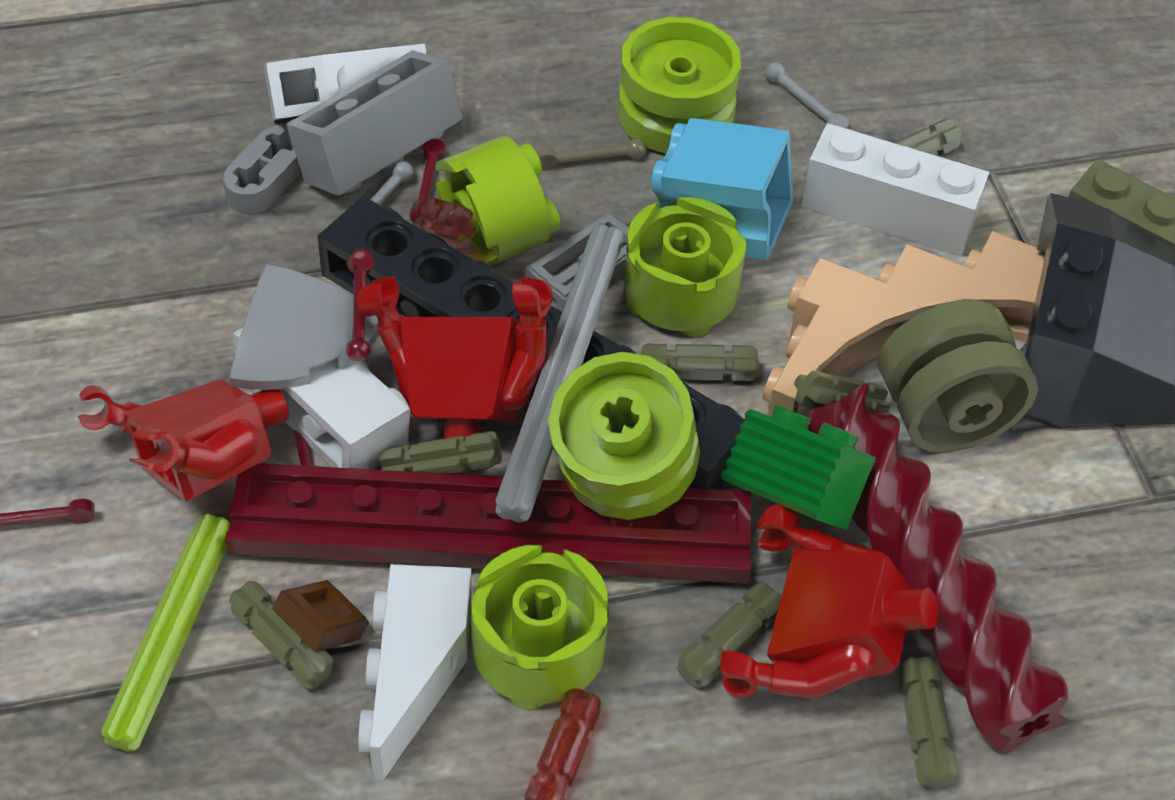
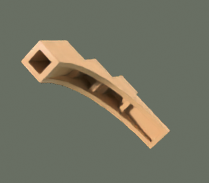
[762,231,1046,416]

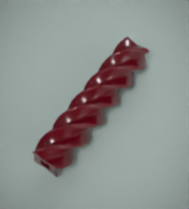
[808,384,1068,754]

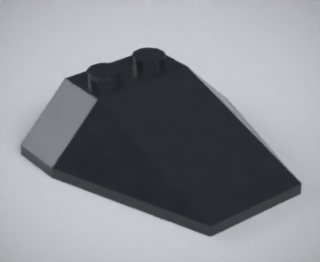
[1020,193,1175,428]

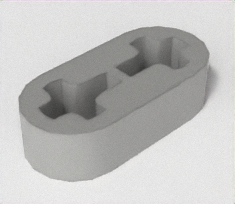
[223,124,302,214]

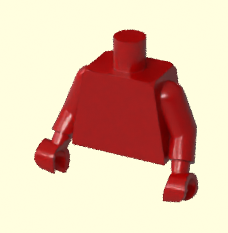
[357,276,553,439]
[78,380,289,501]
[720,504,939,699]

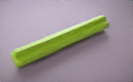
[101,513,230,752]

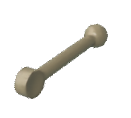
[536,138,647,171]

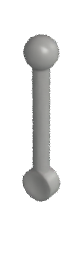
[765,62,850,129]
[371,161,414,205]

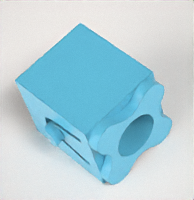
[651,118,794,260]

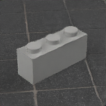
[286,50,463,196]

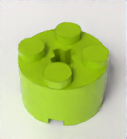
[435,135,561,266]
[624,197,746,338]
[471,545,609,710]

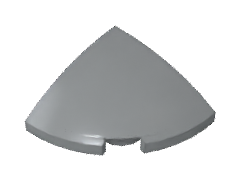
[229,264,379,390]

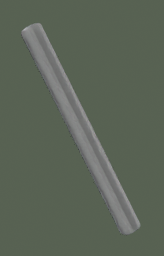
[495,223,623,523]

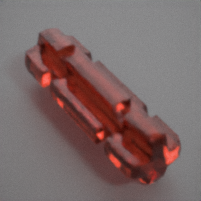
[411,197,476,241]
[524,688,601,800]

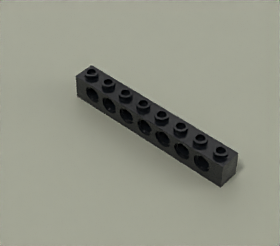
[317,195,746,489]

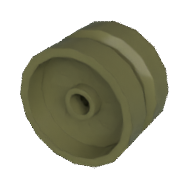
[877,299,1039,453]

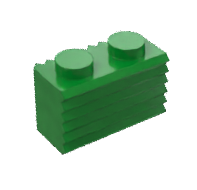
[721,405,876,530]

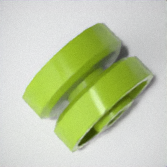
[618,17,741,154]
[548,352,700,520]

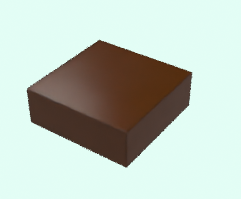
[272,580,369,652]

